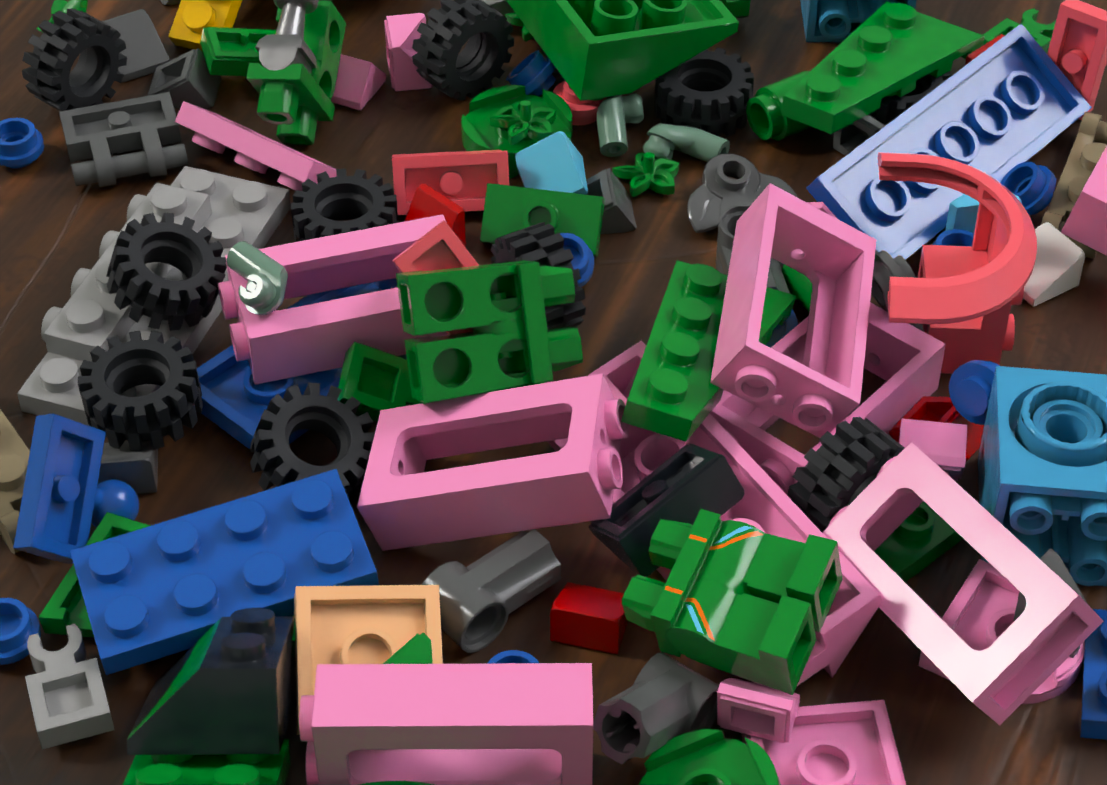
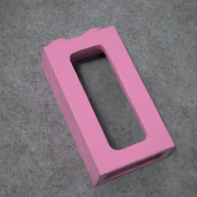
[710,183,876,438]
[218,214,448,385]
[710,302,946,499]
[357,373,629,551]
[822,441,1104,726]
[299,663,593,785]

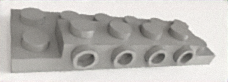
[17,166,291,426]

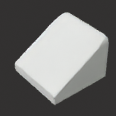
[1023,222,1085,307]

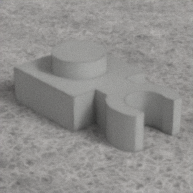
[25,624,114,750]

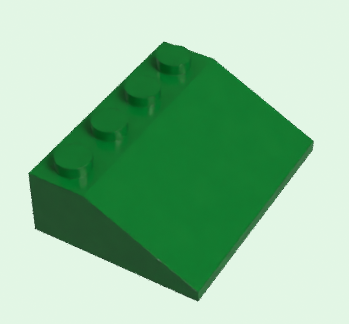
[506,0,739,101]

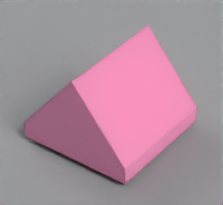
[331,54,386,110]
[898,418,967,481]

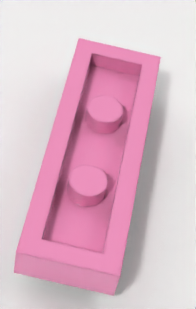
[175,101,337,191]

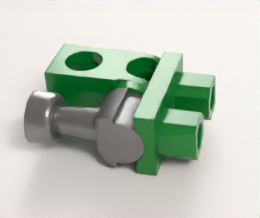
[246,0,346,145]

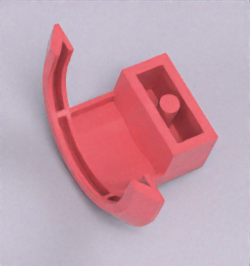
[878,152,1037,374]

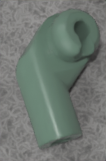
[597,93,644,157]
[643,123,730,163]
[226,241,288,315]

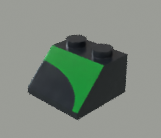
[127,608,296,755]

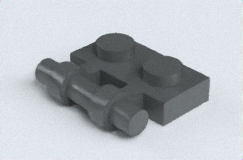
[59,92,188,188]

